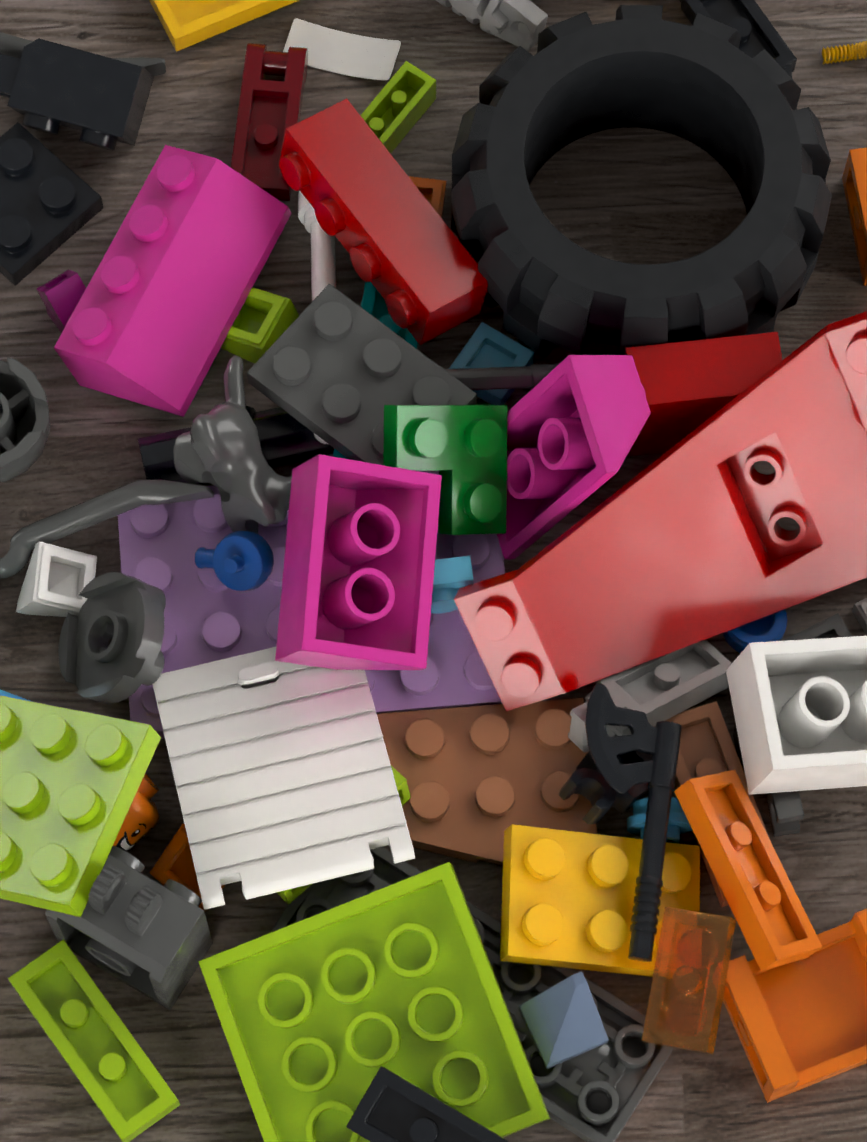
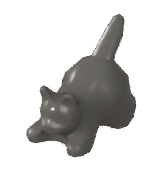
[173,356,292,534]

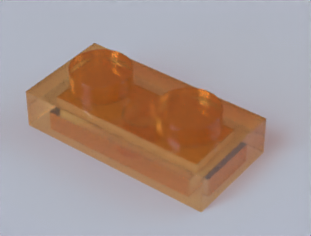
[642,907,736,1055]

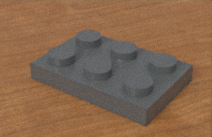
[247,284,477,465]

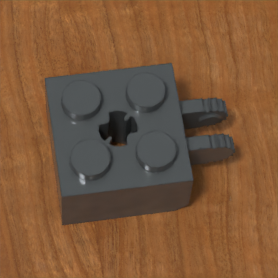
[45,845,213,1010]

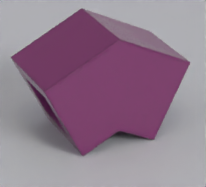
[36,269,86,333]

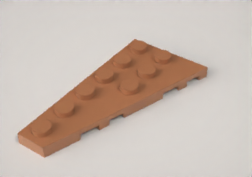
[377,698,597,865]

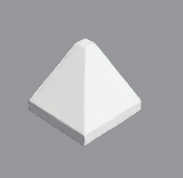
[16,541,97,617]

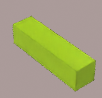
[360,61,436,154]

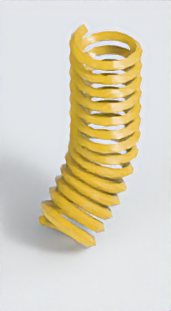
[822,41,867,65]

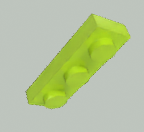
[8,939,180,1142]

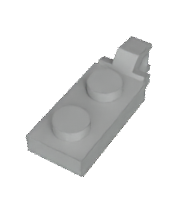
[568,640,732,753]

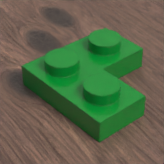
[383,405,508,535]

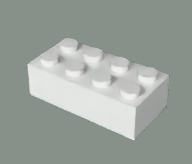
[726,636,867,795]

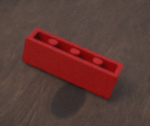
[279,98,488,345]

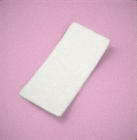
[283,18,401,81]

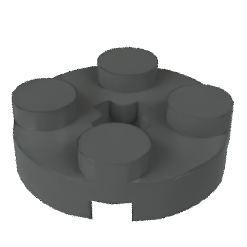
[58,572,166,704]

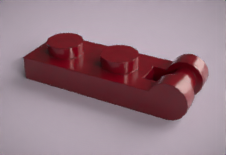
[231,43,308,201]

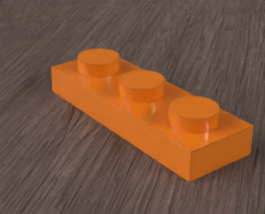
[674,769,822,971]

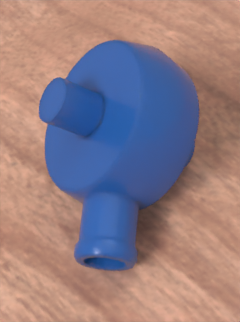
[195,531,274,591]

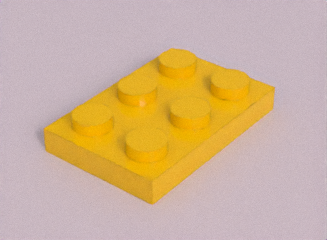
[500,824,700,981]

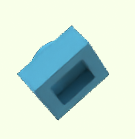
[449,322,534,405]
[431,556,474,614]

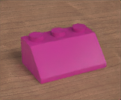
[497,355,651,560]
[275,454,442,670]

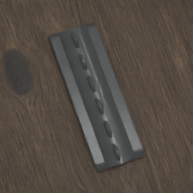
[271,847,680,1142]

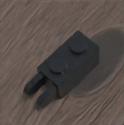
[0,38,154,151]

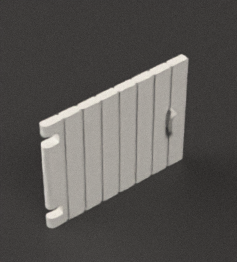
[152,647,415,910]

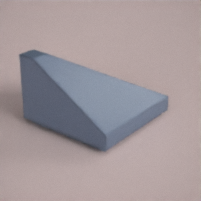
[519,971,609,1069]

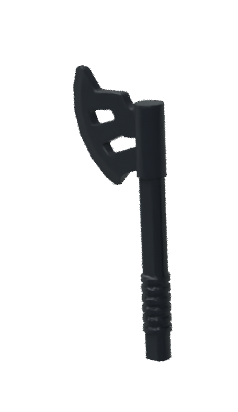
[585,683,682,962]

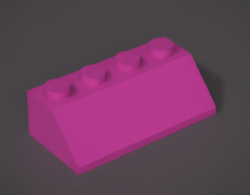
[54,145,292,417]

